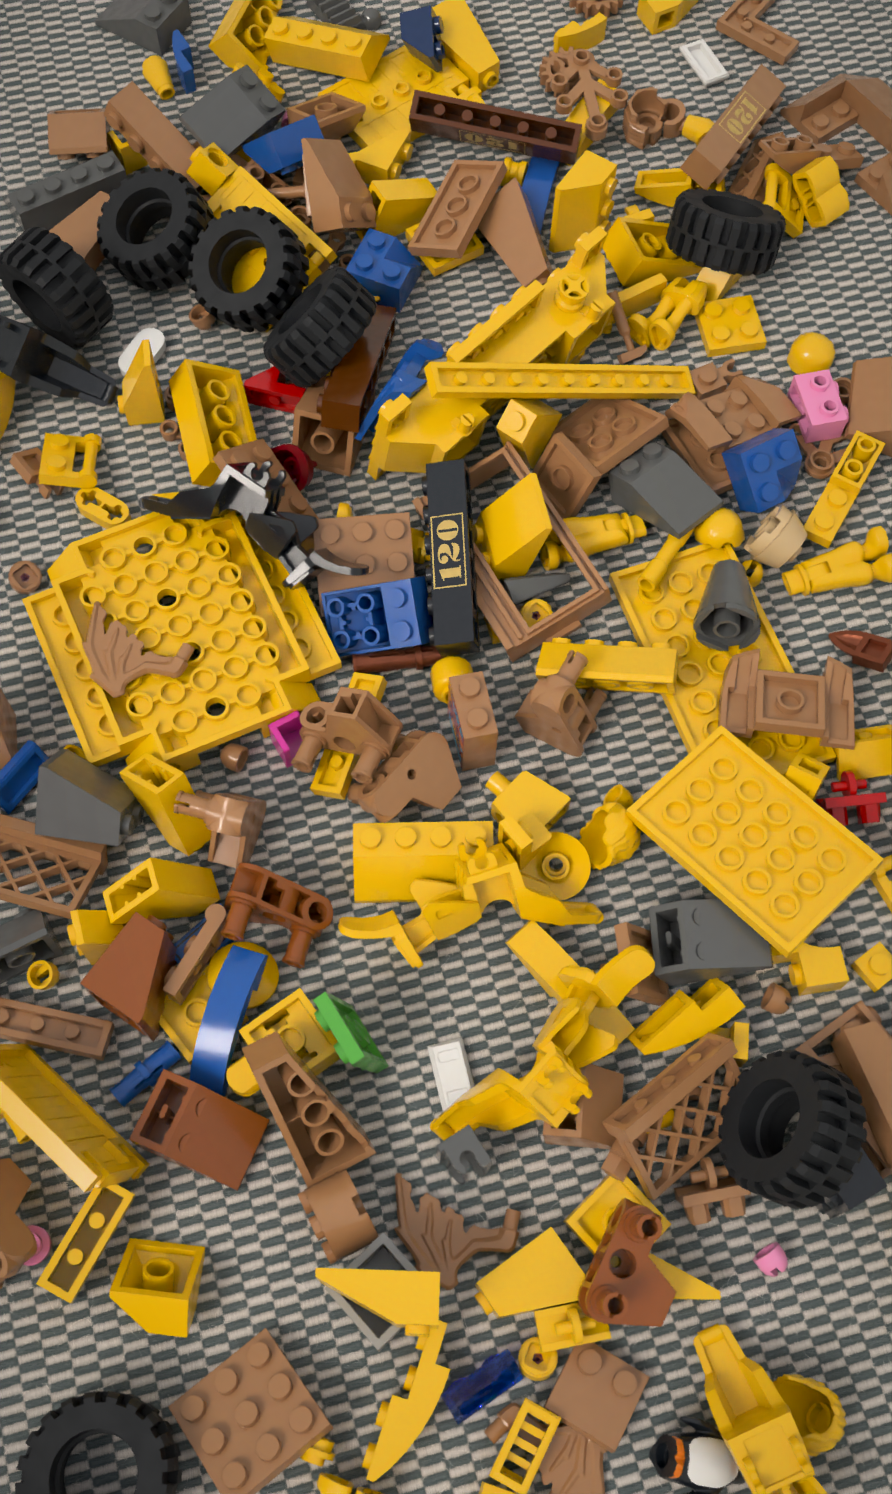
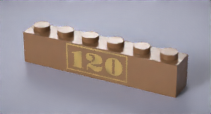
[680,64,786,190]

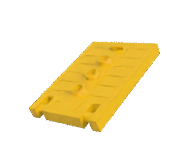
[317,45,482,149]
[207,165,338,333]
[0,1044,150,1192]

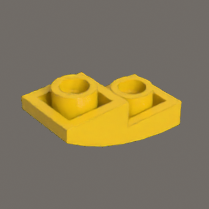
[553,12,607,53]

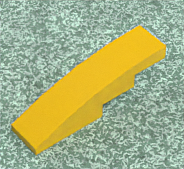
[505,920,635,1045]

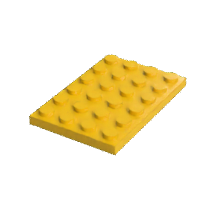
[626,725,884,958]

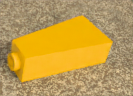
[432,0,500,93]

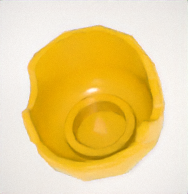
[787,332,836,375]
[694,507,745,550]

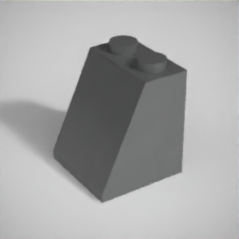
[35,749,144,846]

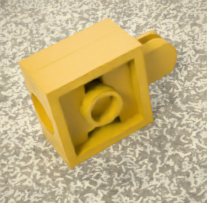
[226,988,341,1097]

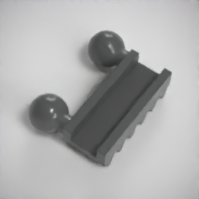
[306,0,382,30]

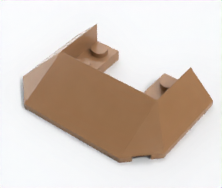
[779,74,892,216]

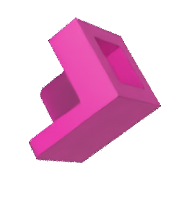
[268,711,303,768]

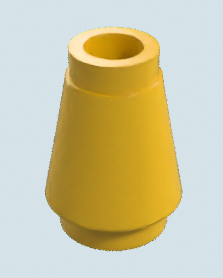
[142,55,175,100]

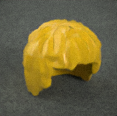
[579,802,641,870]
[773,1374,847,1457]

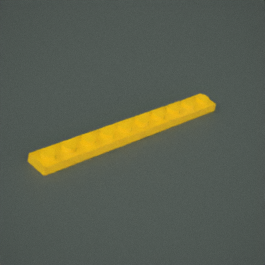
[424,362,696,399]

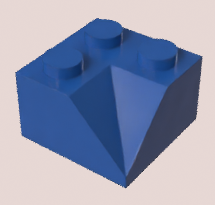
[242,114,324,175]
[346,228,423,313]
[722,428,803,513]

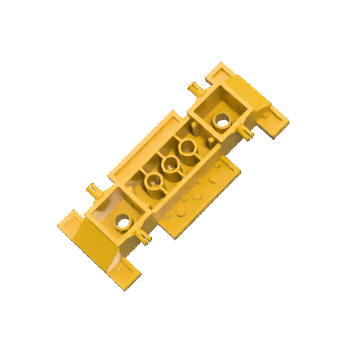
[367,226,616,480]

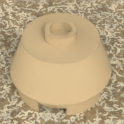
[743,504,808,569]

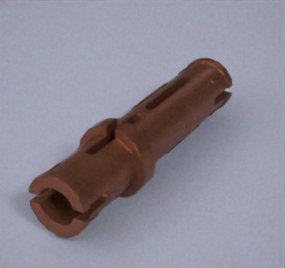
[352,645,446,674]

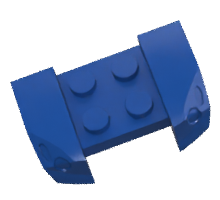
[355,338,444,441]

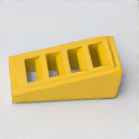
[489,1397,561,1494]

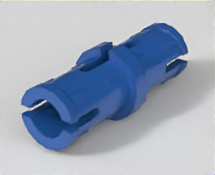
[109,1040,182,1107]

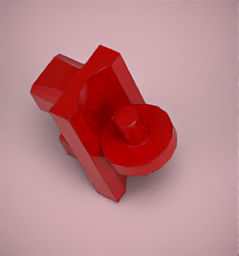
[815,770,887,826]

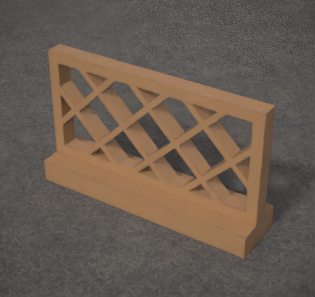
[0,814,108,920]
[603,1032,741,1200]

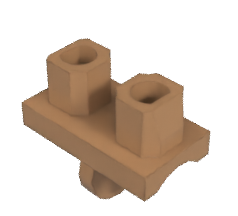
[674,1157,751,1225]

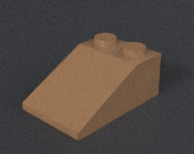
[301,138,376,233]

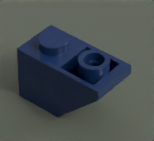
[400,5,445,72]

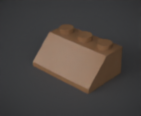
[844,356,892,457]

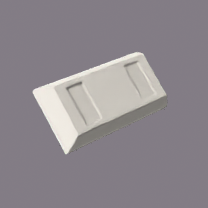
[679,39,729,88]
[427,1038,474,1112]

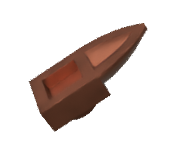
[828,630,892,673]

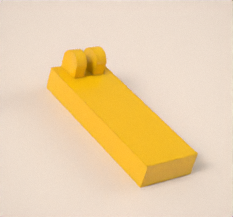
[602,273,668,334]

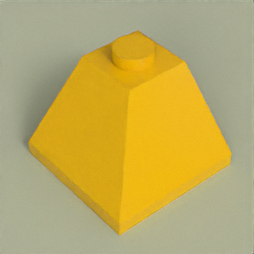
[109,1238,205,1338]

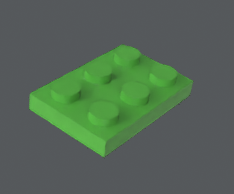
[313,991,389,1074]

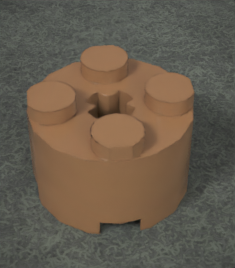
[297,1170,379,1265]

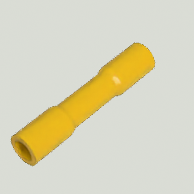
[637,527,696,592]

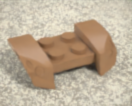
[664,375,802,453]
[718,648,855,750]

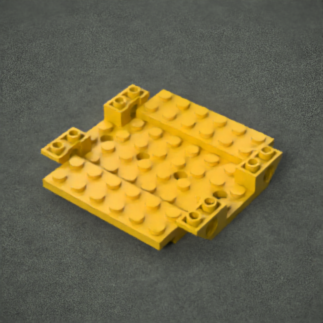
[22,510,342,772]

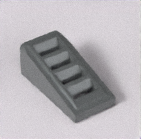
[499,573,571,604]

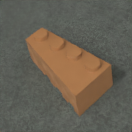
[242,1031,376,1187]

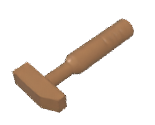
[607,290,647,364]

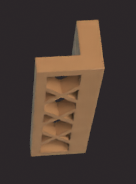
[728,132,786,203]

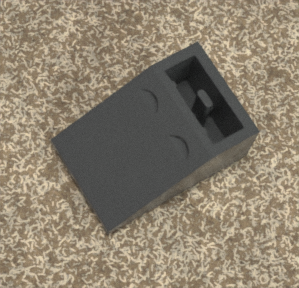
[649,899,774,986]

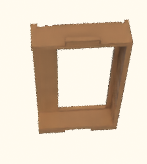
[412,441,612,662]

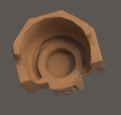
[622,87,668,150]

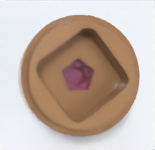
[8,561,42,594]

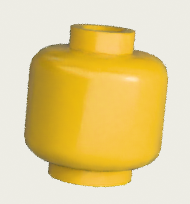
[430,656,473,704]

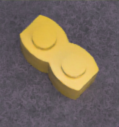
[792,156,850,228]

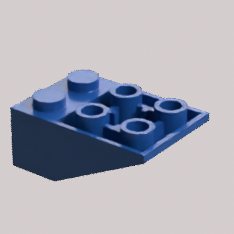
[321,576,433,657]

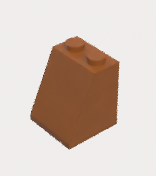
[80,912,177,1042]

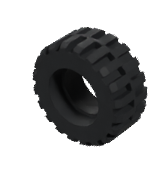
[97,168,214,291]
[666,188,786,276]
[188,206,309,333]
[0,227,114,349]
[263,266,377,388]
[718,1050,867,1209]
[15,1391,182,1494]

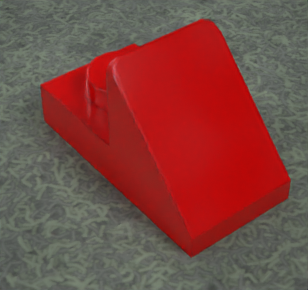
[243,366,306,414]

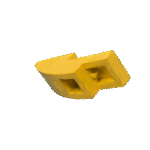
[804,430,886,549]
[362,1320,451,1482]

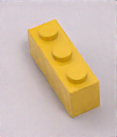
[36,1184,135,1304]

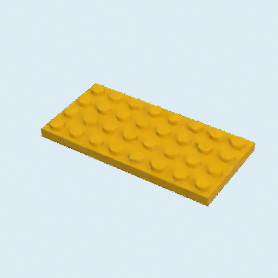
[608,542,837,776]

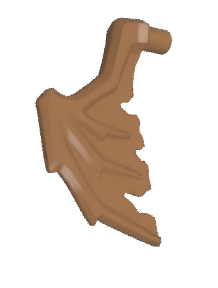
[82,601,195,698]
[394,1173,521,1290]
[483,1403,607,1494]

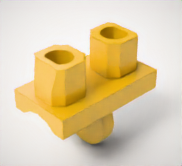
[533,1302,612,1353]

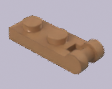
[163,904,228,1005]

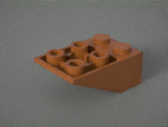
[129,1069,270,1191]

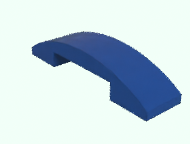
[522,156,560,235]
[189,945,268,1097]

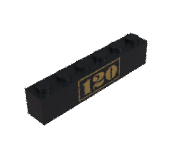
[421,459,480,657]

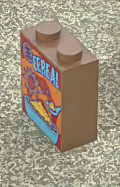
[447,671,498,771]

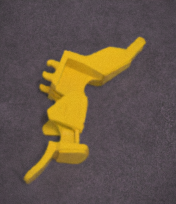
[338,837,604,969]
[430,945,655,1141]
[693,1323,827,1494]

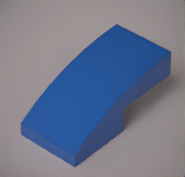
[172,29,197,94]

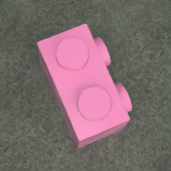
[787,369,849,444]

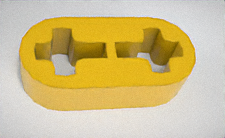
[75,487,132,529]

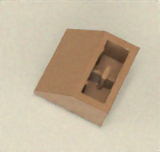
[47,108,111,160]
[543,1064,624,1149]

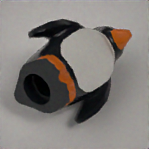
[649,1416,745,1494]

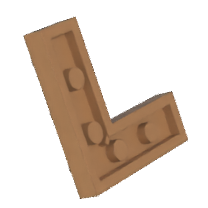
[716,0,800,66]

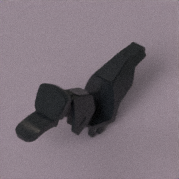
[0,315,119,407]
[139,461,369,590]

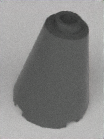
[693,559,761,651]

